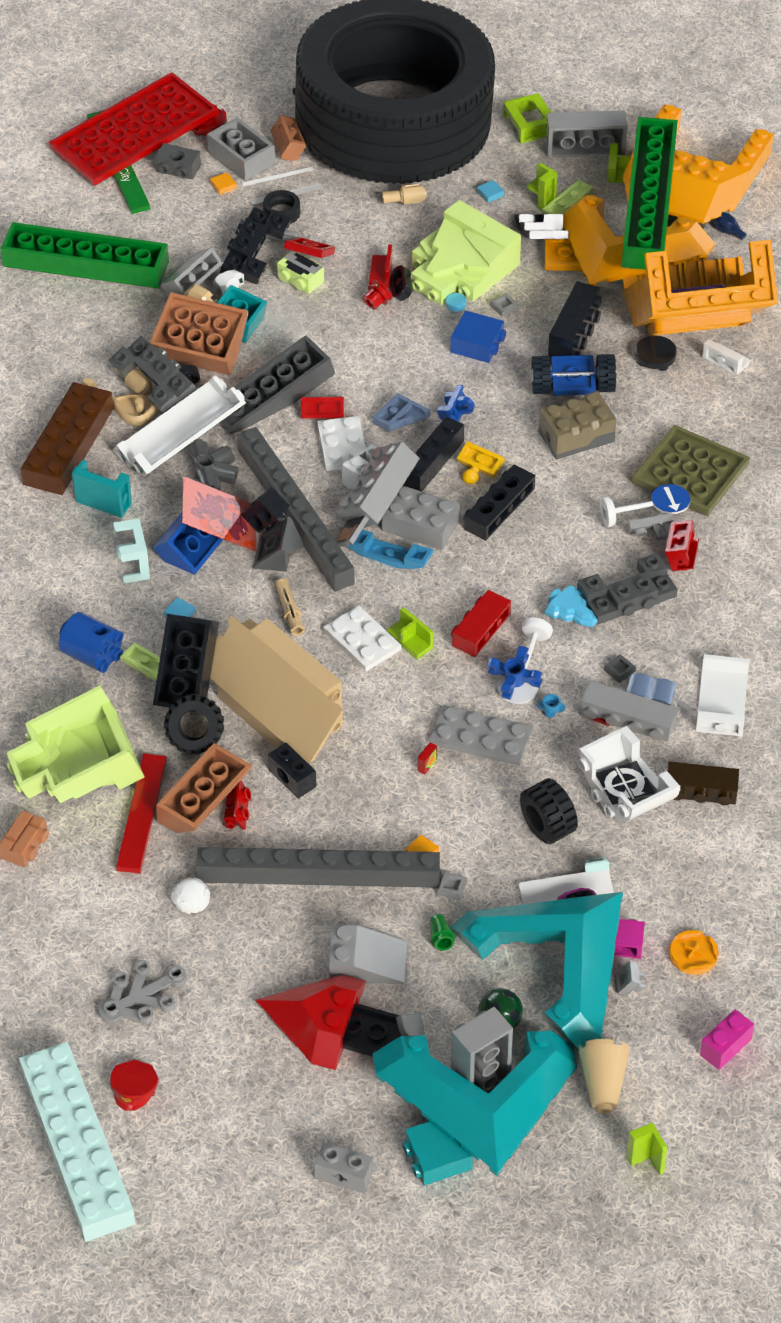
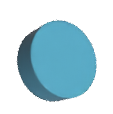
[446,293,466,312]

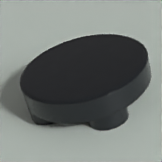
[635,335,677,371]

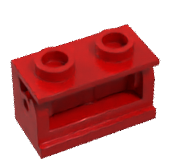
[665,520,700,571]

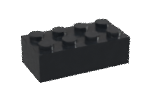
[548,281,602,364]
[153,614,219,713]

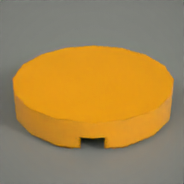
[669,930,718,974]

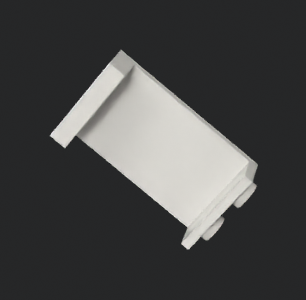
[696,654,750,736]

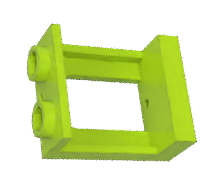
[503,93,552,143]

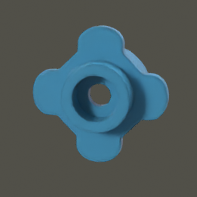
[538,694,565,718]

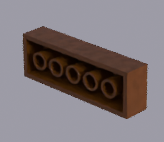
[21,382,114,496]

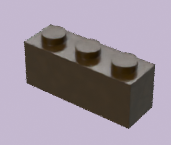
[667,761,739,805]

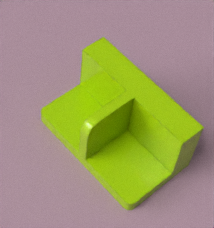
[607,143,631,183]
[527,163,558,210]
[386,607,434,660]

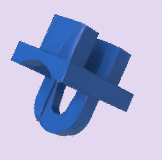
[437,385,475,422]

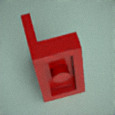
[369,244,392,288]
[301,397,344,419]

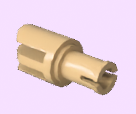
[382,184,427,205]
[115,368,155,395]

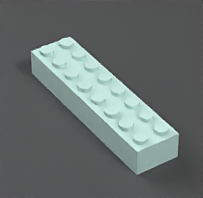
[19,1041,135,1242]

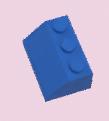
[152,511,223,574]

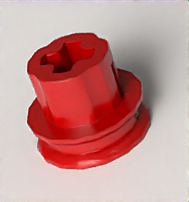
[362,280,392,310]

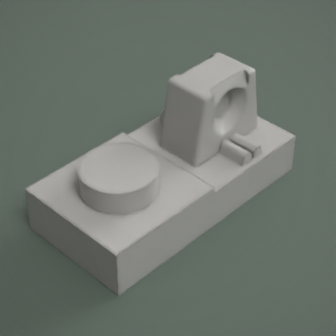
[625,513,673,539]

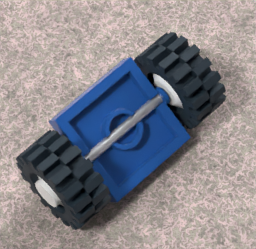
[531,354,616,396]

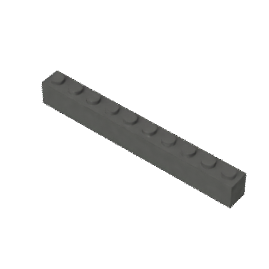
[237,427,355,592]
[196,847,440,888]

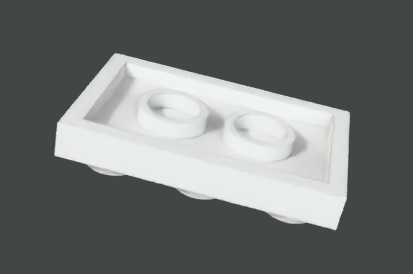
[317,416,366,471]
[324,605,401,671]

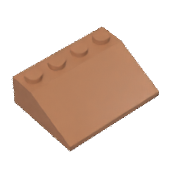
[150,292,248,375]

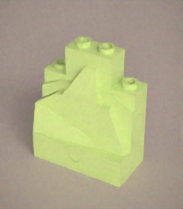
[411,200,521,305]
[6,685,145,803]

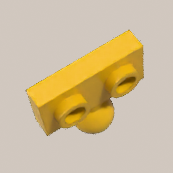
[457,441,505,484]

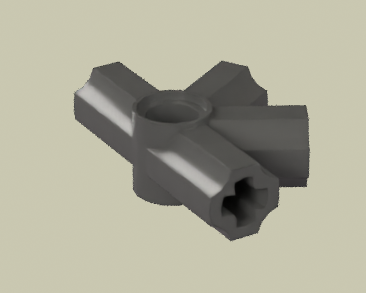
[189,439,239,491]

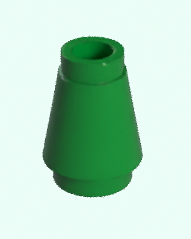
[430,914,455,951]

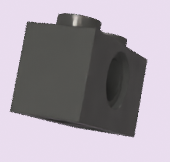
[155,143,201,180]

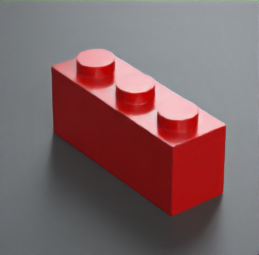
[451,590,511,657]

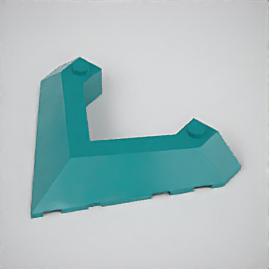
[450,892,623,1052]
[372,1030,577,1176]

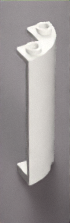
[113,375,246,476]

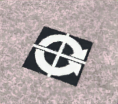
[596,761,654,805]

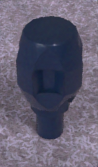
[714,212,747,240]

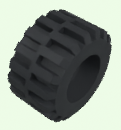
[164,694,224,754]
[520,778,578,845]

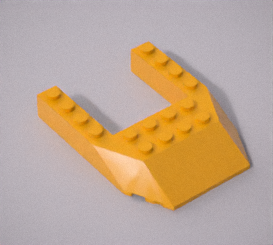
[622,104,774,224]

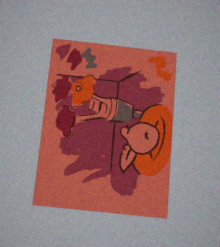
[182,476,256,552]

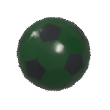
[478,988,523,1029]

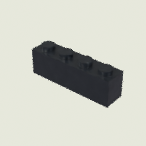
[403,417,464,492]

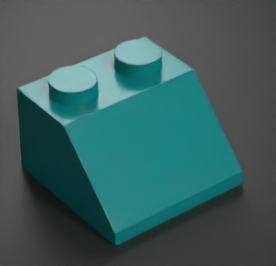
[217,285,267,343]

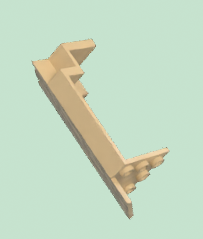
[210,615,343,764]

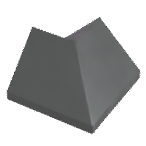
[253,516,305,572]

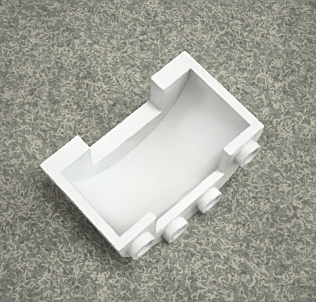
[578,726,680,823]

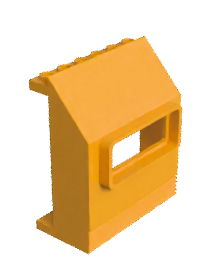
[622,240,778,336]

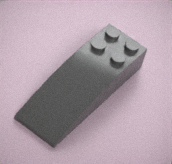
[220,335,335,434]

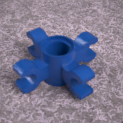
[487,646,543,700]

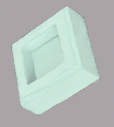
[583,856,610,873]

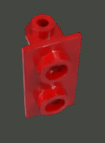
[223,781,251,830]

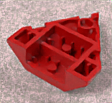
[255,975,366,1070]

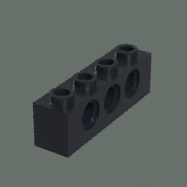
[463,464,536,541]

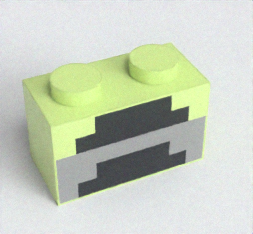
[277,251,324,294]

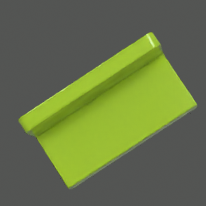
[627,1122,667,1175]

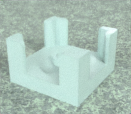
[113,518,150,583]

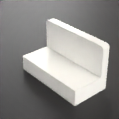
[702,339,750,375]

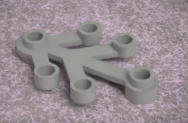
[99,960,187,1024]

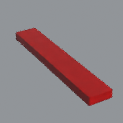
[116,753,167,874]

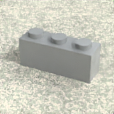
[160,247,223,297]

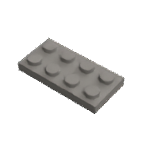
[430,705,533,766]

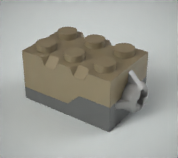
[539,391,617,460]

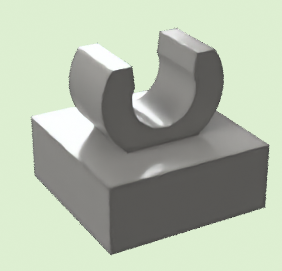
[616,960,646,995]

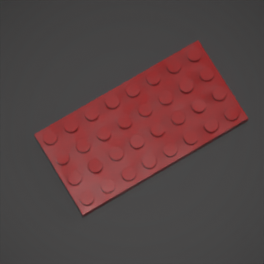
[48,72,219,186]

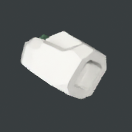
[213,270,244,298]

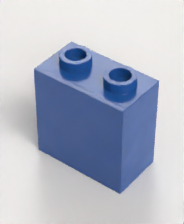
[450,310,506,363]

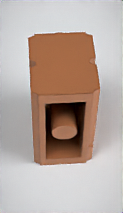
[270,115,306,161]
[0,810,49,867]

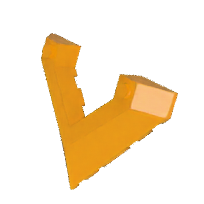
[563,195,715,286]

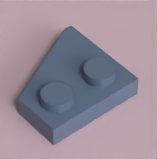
[372,393,430,432]

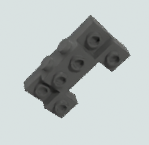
[108,336,197,414]
[577,553,678,625]

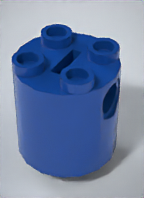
[58,612,124,673]

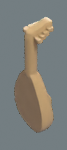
[82,377,159,426]

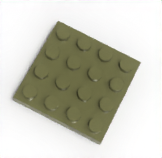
[632,425,750,516]

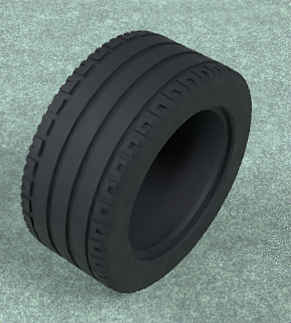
[295,0,495,184]

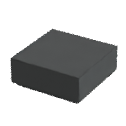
[604,654,636,683]

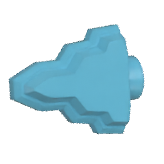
[544,585,598,627]

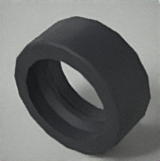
[263,190,301,224]

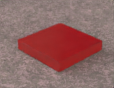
[284,237,336,258]

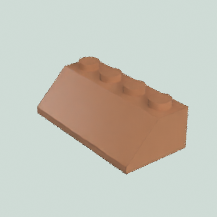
[156,743,252,833]

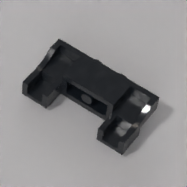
[220,207,291,284]

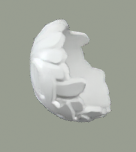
[171,878,210,914]

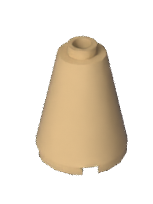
[579,1039,630,1114]

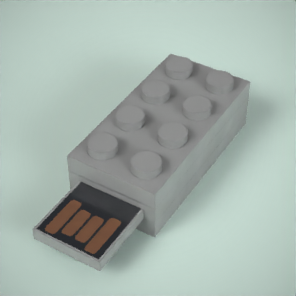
[335,441,420,547]

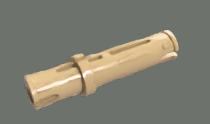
[274,578,305,636]

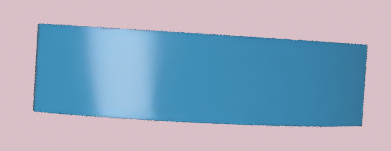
[347,530,434,569]

